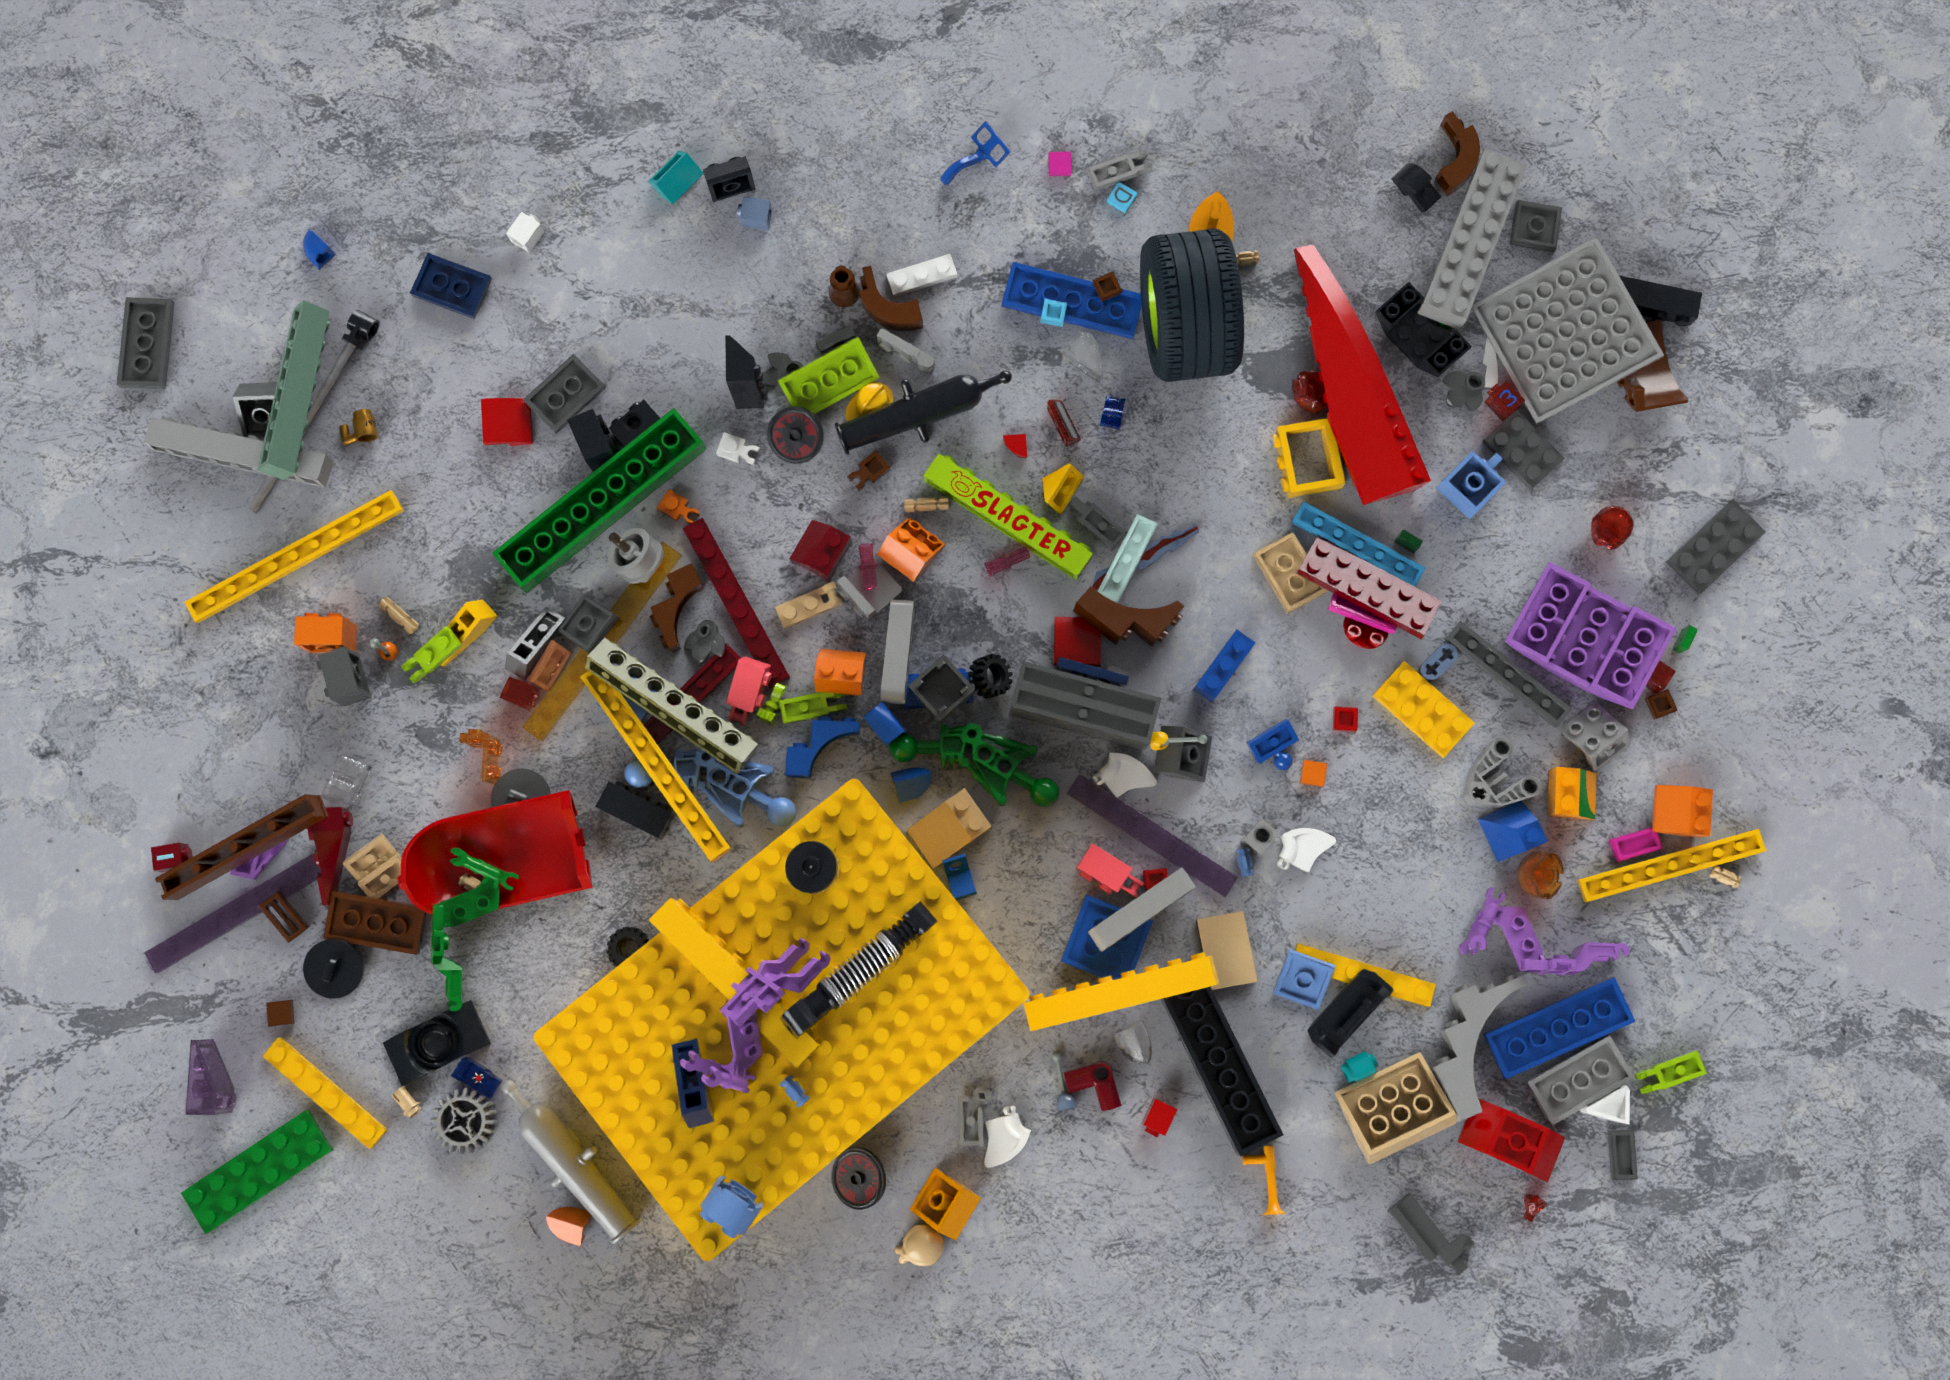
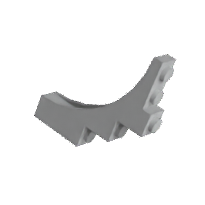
[1431,974,1528,1123]

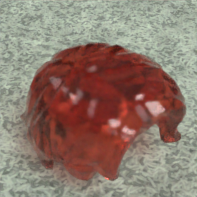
[1292,370,1328,413]
[1591,505,1634,550]

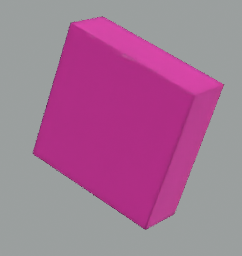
[1048,151,1072,176]

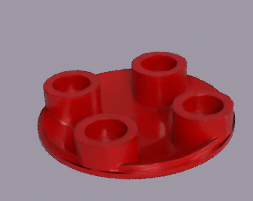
[1343,617,1388,649]

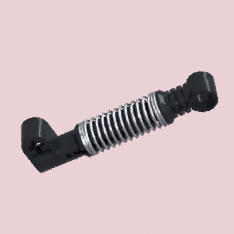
[780,901,937,1039]

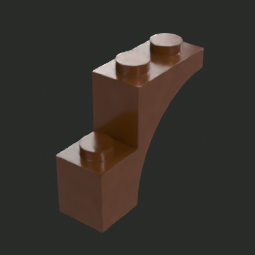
[650,563,704,653]

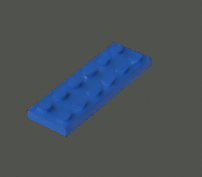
[1001,262,1142,339]
[1483,977,1636,1079]

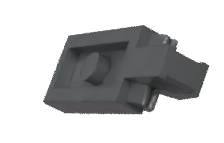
[1069,496,1127,551]

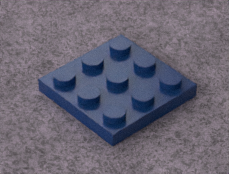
[1060,895,1153,980]

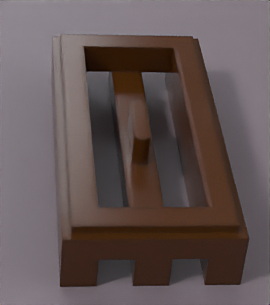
[258,891,309,943]

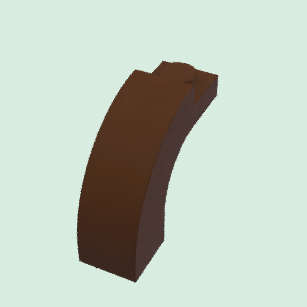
[1435,111,1480,196]
[859,266,923,331]

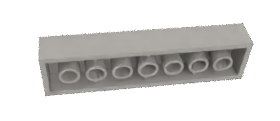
[1418,148,1527,330]

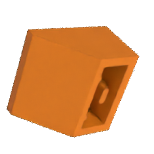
[877,517,945,582]

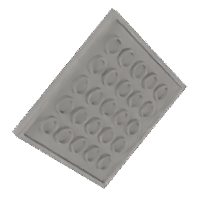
[1471,236,1664,425]

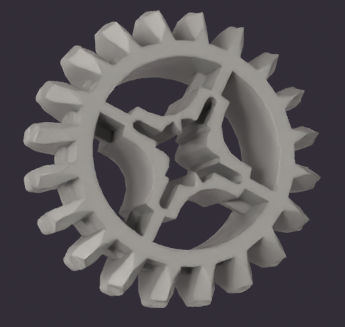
[430,1087,498,1154]

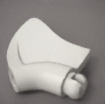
[1092,753,1157,798]
[1277,828,1336,872]
[984,1105,1031,1168]

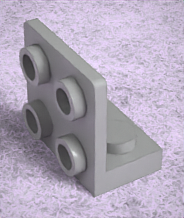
[1560,703,1630,772]

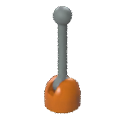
[370,638,399,661]

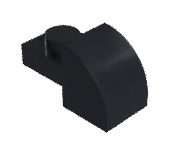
[1391,163,1441,213]

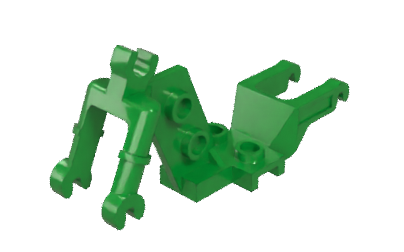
[430,847,519,1011]

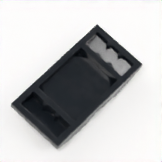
[383,1000,491,1086]

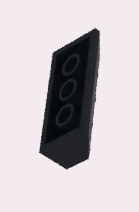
[725,335,768,409]

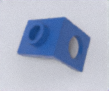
[942,854,977,901]

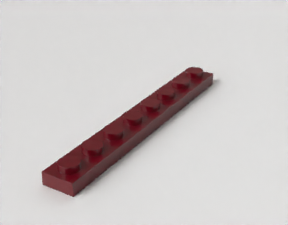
[682,517,790,689]

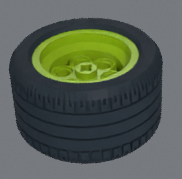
[1140,228,1244,382]

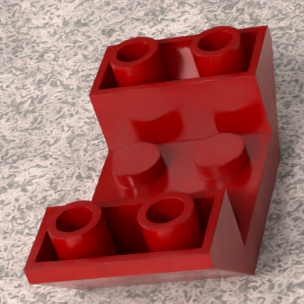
[1457,1098,1565,1183]

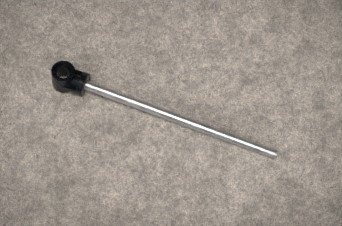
[248,309,380,513]

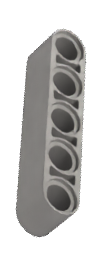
[881,599,915,704]
[1088,867,1196,952]

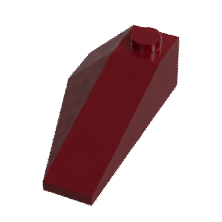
[307,807,353,906]

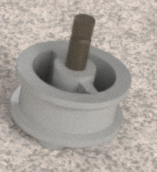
[607,528,664,584]

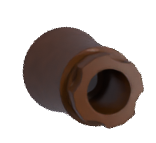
[829,266,860,307]

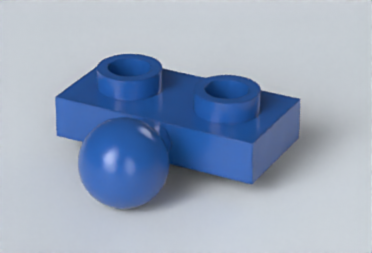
[1246,719,1299,770]

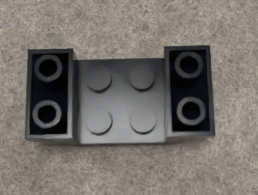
[1375,282,1472,377]

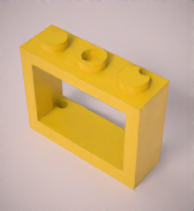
[1272,418,1346,498]

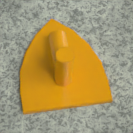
[1188,191,1234,241]

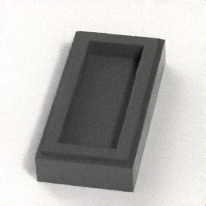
[1608,1130,1638,1180]

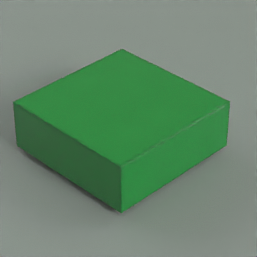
[1672,625,1698,653]

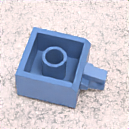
[1436,451,1506,520]

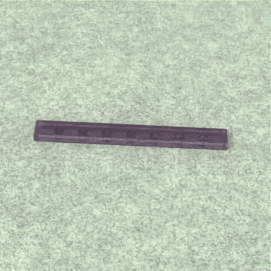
[1066,774,1238,897]
[144,854,321,973]

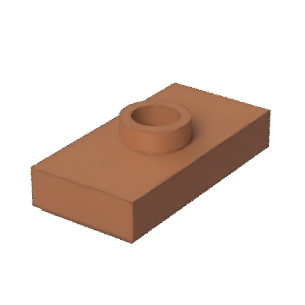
[527,640,573,692]

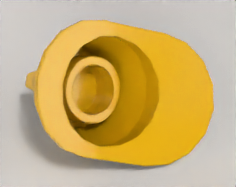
[845,382,894,421]

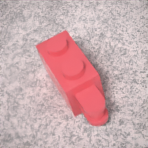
[726,656,772,726]
[1076,843,1145,898]

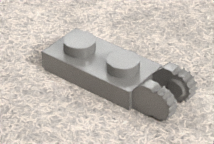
[1087,150,1153,191]
[877,328,934,374]

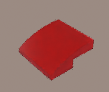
[481,398,533,446]
[1054,616,1101,667]

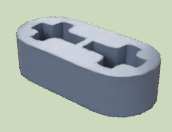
[1419,643,1458,682]

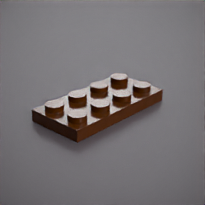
[323,891,426,955]

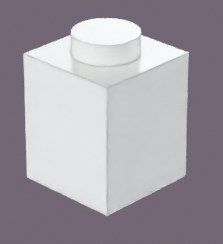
[506,212,545,253]

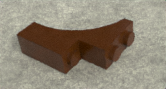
[1073,586,1184,647]

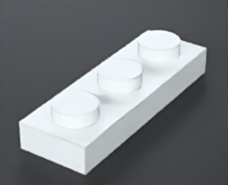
[886,254,957,297]

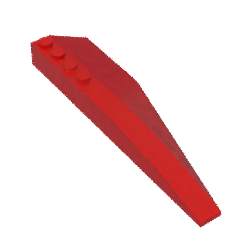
[1294,245,1431,505]

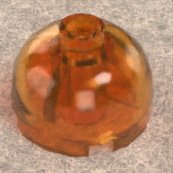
[1517,851,1564,899]

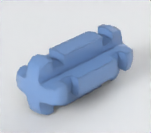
[1236,848,1254,877]
[780,1075,810,1107]

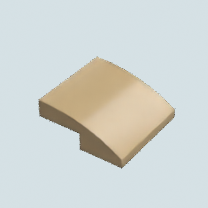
[343,833,402,898]

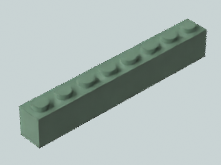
[258,300,330,480]

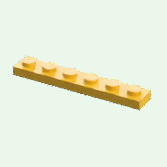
[1295,943,1436,1007]
[262,1037,388,1149]

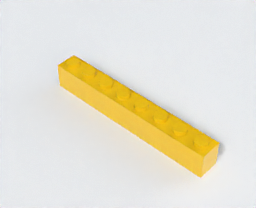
[649,897,821,1068]
[1023,952,1220,1031]

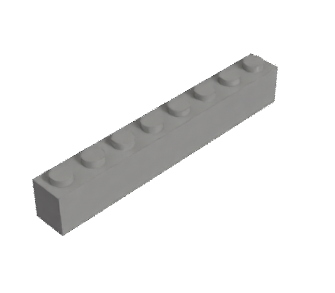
[143,417,334,488]

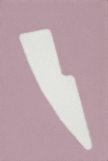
[1483,338,1498,389]

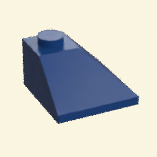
[1478,801,1548,862]

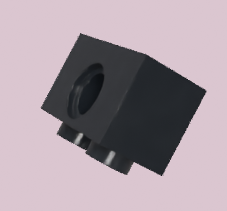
[609,399,660,447]

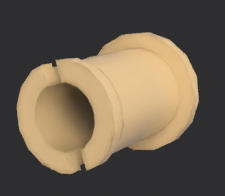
[392,1086,422,1118]

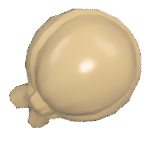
[894,1224,944,1267]

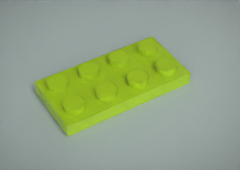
[777,337,880,414]

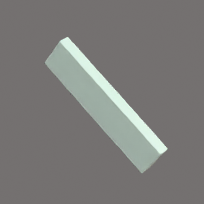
[1098,514,1158,603]

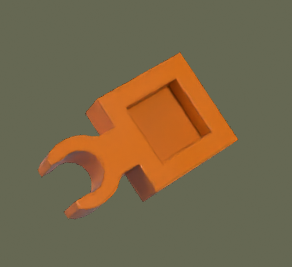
[657,489,700,524]

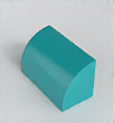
[648,151,704,204]

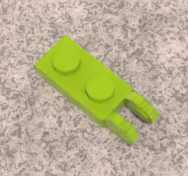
[401,626,462,683]
[779,692,847,725]
[1634,1050,1707,1094]

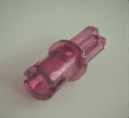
[858,543,877,590]
[984,547,1030,577]

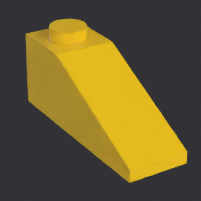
[441,599,497,667]

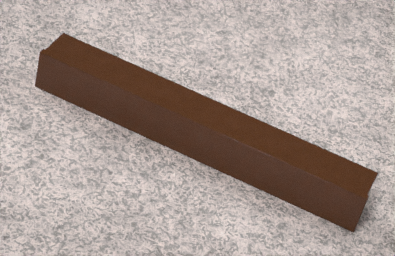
[155,794,329,900]

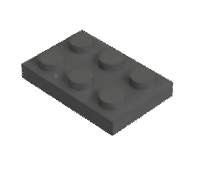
[523,353,606,434]
[1482,409,1565,490]

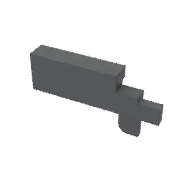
[1387,1193,1475,1275]

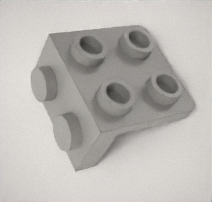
[837,558,902,621]

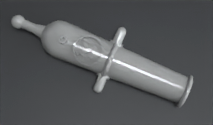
[502,1080,641,1245]

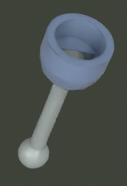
[1052,1052,1077,1111]

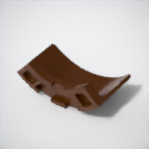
[1617,319,1689,412]

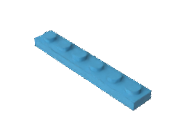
[1291,501,1425,587]

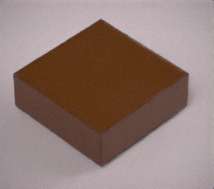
[1092,271,1122,303]
[1644,689,1678,720]
[266,1000,295,1027]

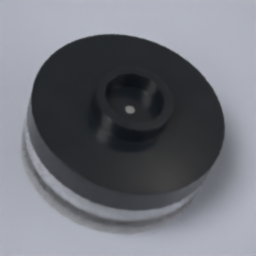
[785,841,840,894]

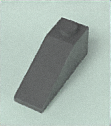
[505,607,566,680]

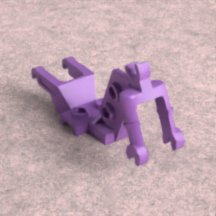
[1459,887,1630,976]
[680,938,830,1093]

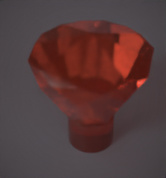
[1524,1194,1547,1222]

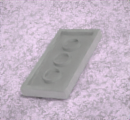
[1526,1035,1635,1125]

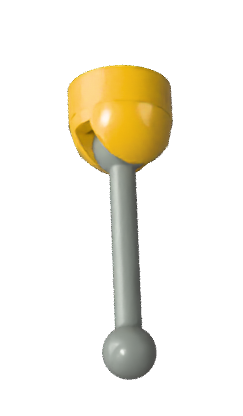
[1150,731,1208,750]

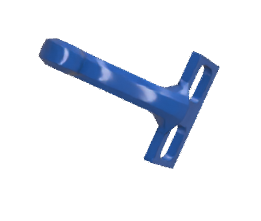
[940,121,1011,185]

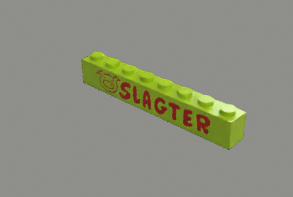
[923,453,1093,581]

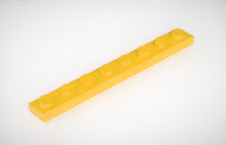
[1577,829,1766,902]

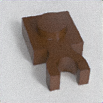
[847,450,891,492]

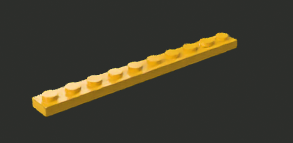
[184,490,404,623]
[580,671,731,863]

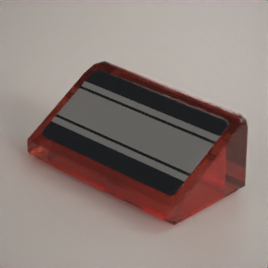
[1047,399,1081,447]

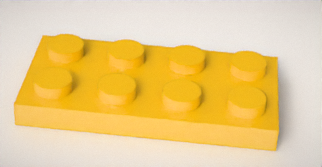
[1372,661,1475,758]

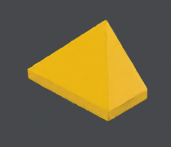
[1042,463,1084,515]

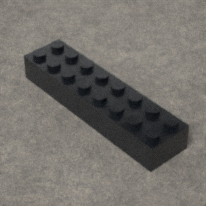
[1161,959,1284,1157]

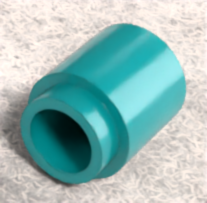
[1340,1051,1378,1083]

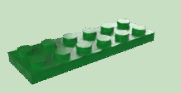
[181,1109,333,1234]

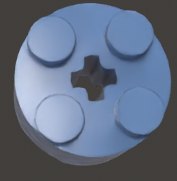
[700,1176,763,1238]

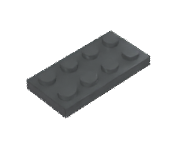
[116,297,175,389]
[1666,499,1766,595]

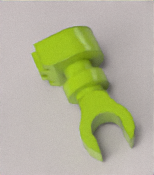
[756,683,786,725]

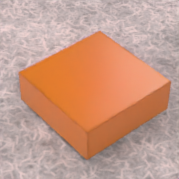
[1300,760,1327,787]

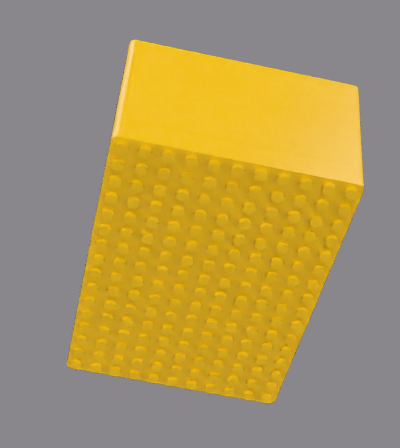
[533,779,1030,1261]

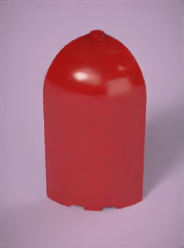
[397,790,593,914]

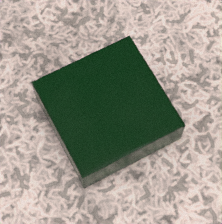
[1394,530,1423,553]

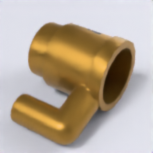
[339,409,379,445]

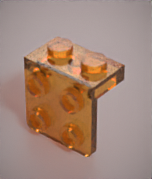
[459,729,503,785]

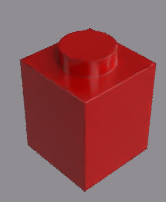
[1141,1097,1178,1138]

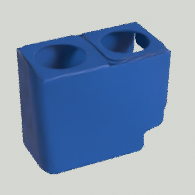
[863,702,908,747]

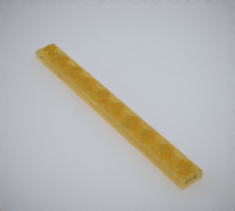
[522,541,682,742]

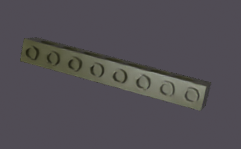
[585,638,758,774]

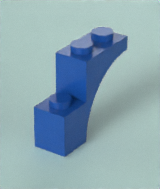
[785,716,861,779]

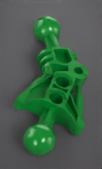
[889,723,1059,807]

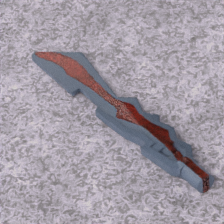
[1092,525,1199,591]

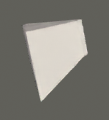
[1580,1085,1630,1125]

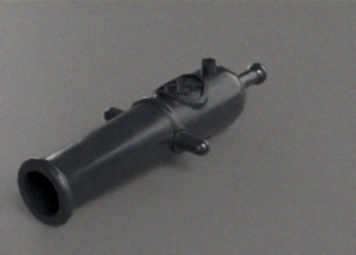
[834,370,1012,455]

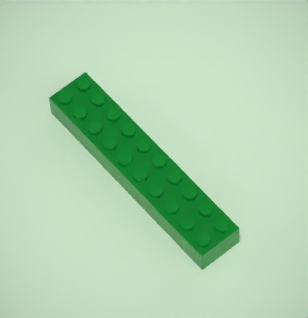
[492,408,706,594]

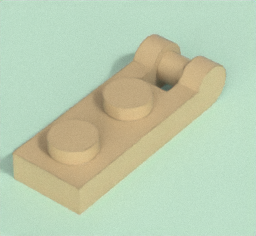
[775,582,843,630]

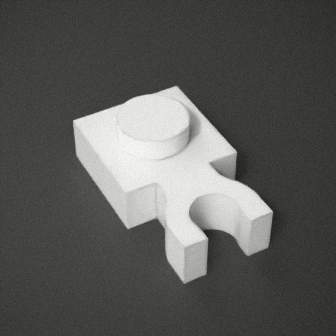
[716,432,760,465]

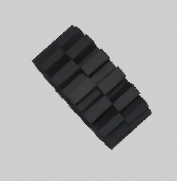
[968,654,1013,698]
[606,927,650,967]

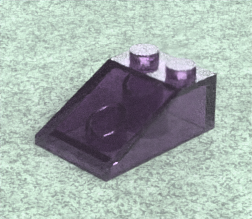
[185,1039,237,1115]

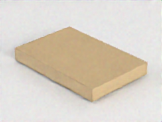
[1252,532,1328,614]
[1196,911,1258,990]

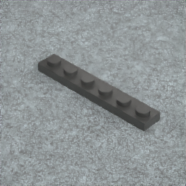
[1445,621,1572,728]

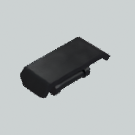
[1307,969,1393,1058]

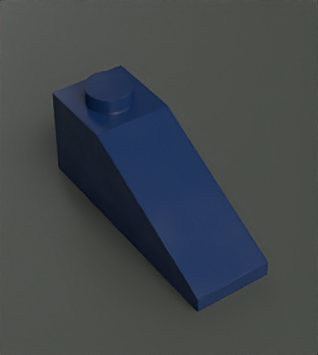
[672,1038,715,1128]

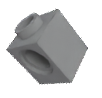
[1240,818,1279,857]

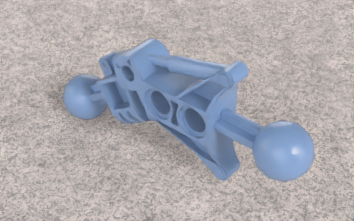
[624,748,796,828]

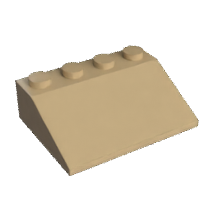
[1334,1052,1457,1165]

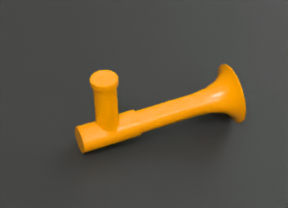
[1242,1146,1287,1215]

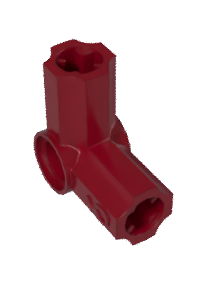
[1064,1061,1122,1111]

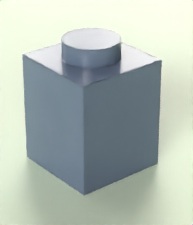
[737,197,772,230]

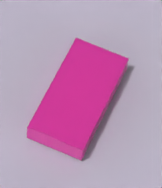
[1609,827,1663,862]

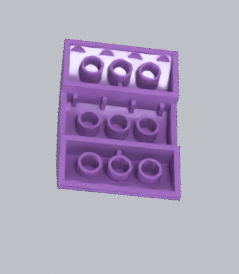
[1505,562,1677,709]

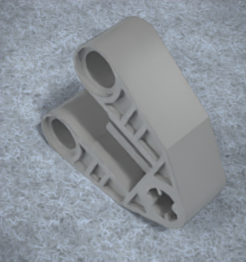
[1463,737,1542,808]

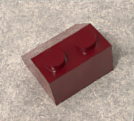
[789,520,852,582]

